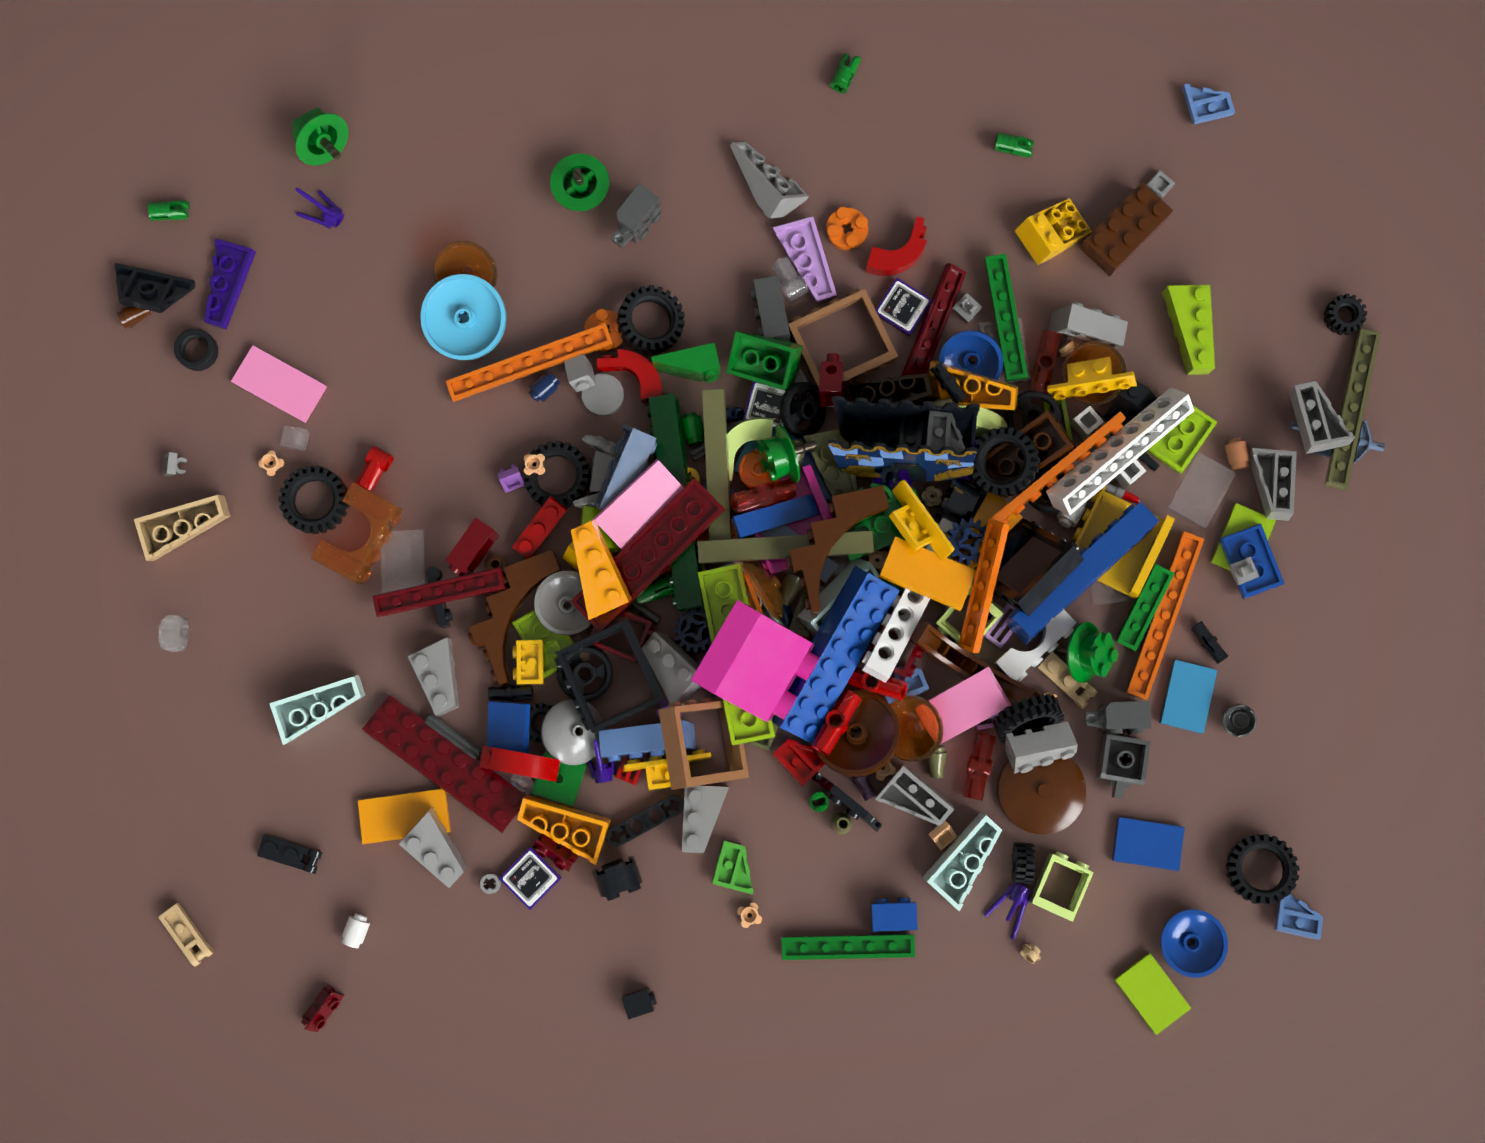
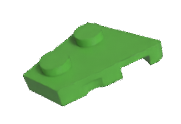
[711,840,754,895]

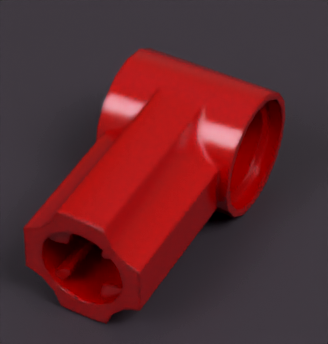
[355,446,394,492]

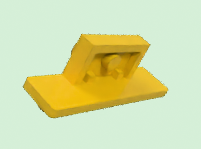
[1047,357,1137,400]
[889,480,954,561]
[623,750,711,790]

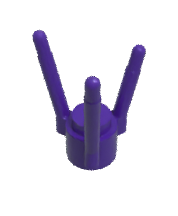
[295,188,344,229]
[587,739,616,783]
[984,883,1031,940]

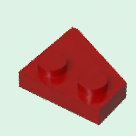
[772,739,825,786]

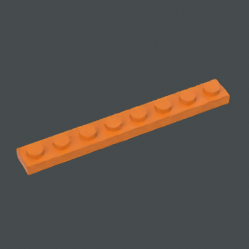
[446,323,613,402]
[986,412,1126,525]
[1125,531,1204,701]

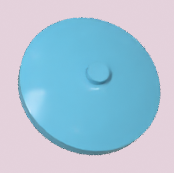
[420,274,507,361]

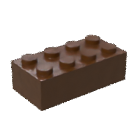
[1080,182,1173,276]
[986,410,1076,499]

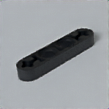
[606,795,684,847]

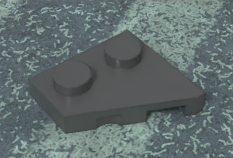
[926,410,965,452]

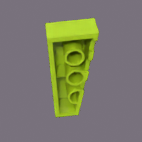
[1162,285,1215,375]

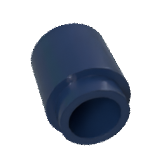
[529,371,560,402]

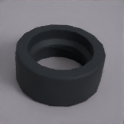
[174,328,218,371]

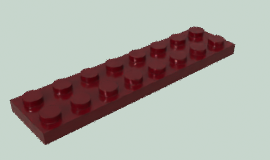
[570,478,726,632]
[362,695,526,834]

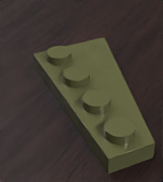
[802,429,858,498]

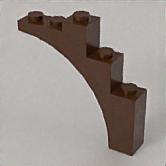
[786,485,889,615]
[468,550,561,686]
[911,621,1039,707]

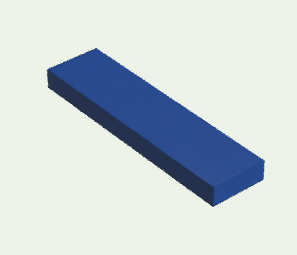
[731,494,819,539]

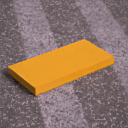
[879,536,976,611]
[358,789,451,844]

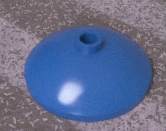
[939,330,1003,380]
[1160,909,1228,978]

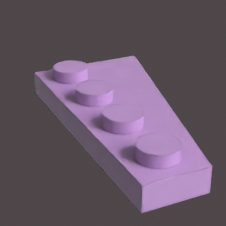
[773,216,837,303]

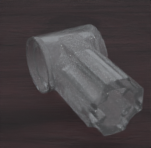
[772,257,809,302]

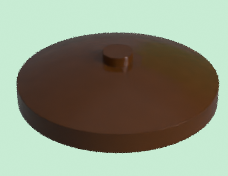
[815,690,900,777]
[997,758,1086,835]

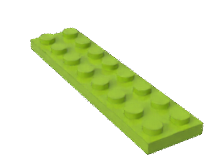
[698,563,776,745]

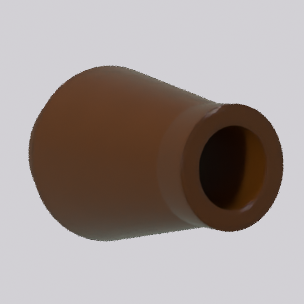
[117,306,151,328]

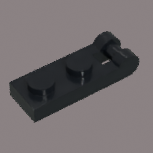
[426,567,453,629]
[257,835,323,874]

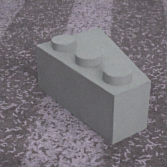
[1047,302,1128,350]
[1289,381,1355,454]
[1249,448,1297,521]
[642,632,701,705]
[408,637,460,716]
[1005,722,1078,774]
[875,763,954,826]
[682,786,729,853]
[399,807,467,888]

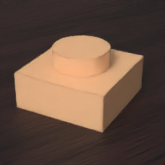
[928,820,958,850]

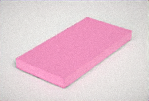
[231,345,327,423]
[593,459,684,549]
[915,667,1011,746]

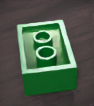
[726,331,803,391]
[651,343,721,383]

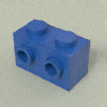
[870,897,918,931]

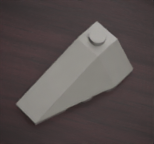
[730,142,809,218]

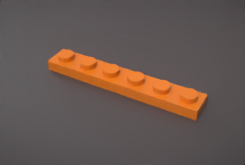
[958,519,1010,653]

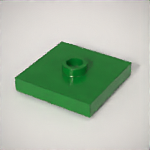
[532,751,587,806]

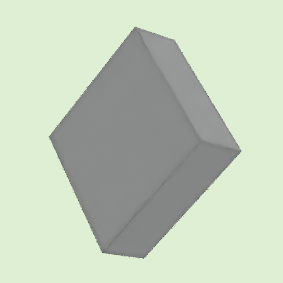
[1146,170,1176,199]

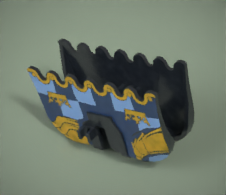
[828,396,980,483]

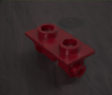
[533,834,579,872]
[301,985,344,1032]

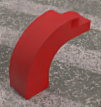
[865,216,927,276]
[597,349,663,403]
[479,746,560,782]

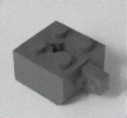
[611,183,662,248]
[1084,701,1151,734]
[1096,734,1151,799]

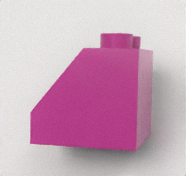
[691,600,820,722]

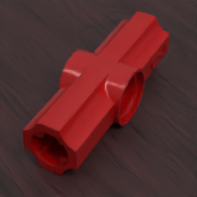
[847,667,908,701]
[812,689,862,756]

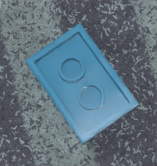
[1159,660,1217,734]

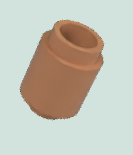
[1225,438,1251,471]

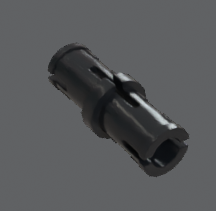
[930,362,967,404]
[1191,621,1229,664]
[488,684,534,702]

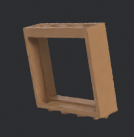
[788,289,898,388]
[659,697,749,790]

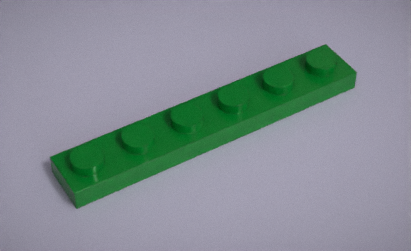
[984,254,1028,382]
[781,934,915,960]

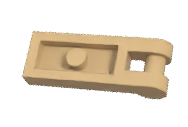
[1037,652,1098,709]
[158,903,214,967]

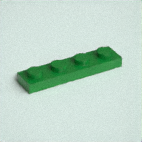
[1115,563,1175,651]

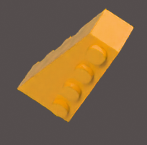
[571,519,632,620]

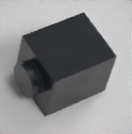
[622,987,657,1020]

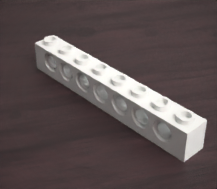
[1046,387,1195,515]
[862,518,961,683]

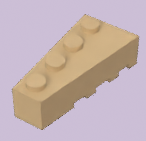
[134,495,231,561]

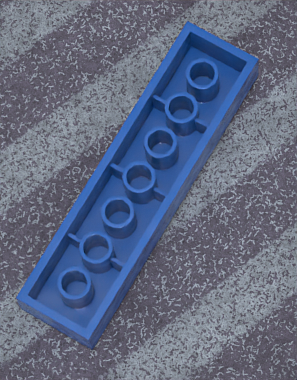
[1008,502,1159,645]
[772,565,900,744]

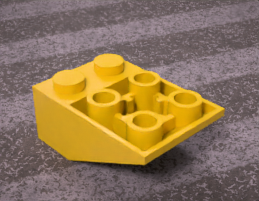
[1015,198,1092,265]

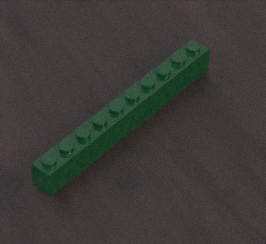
[647,393,705,612]

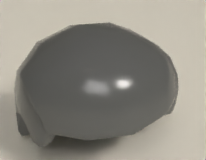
[1222,704,1257,737]

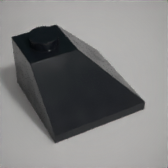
[1104,381,1157,426]

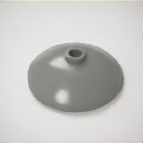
[534,571,592,636]
[541,699,605,765]

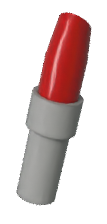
[1105,483,1140,503]

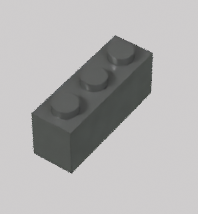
[750,275,790,342]

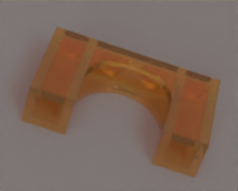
[311,482,403,585]

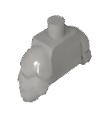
[573,434,617,508]

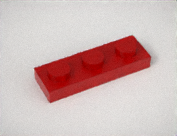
[511,496,568,559]

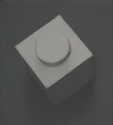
[564,354,596,392]

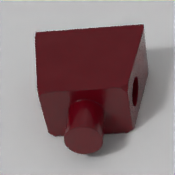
[819,353,844,407]

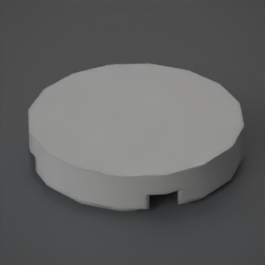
[582,374,624,416]

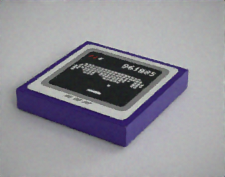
[876,278,932,336]
[743,381,794,430]
[499,847,562,910]

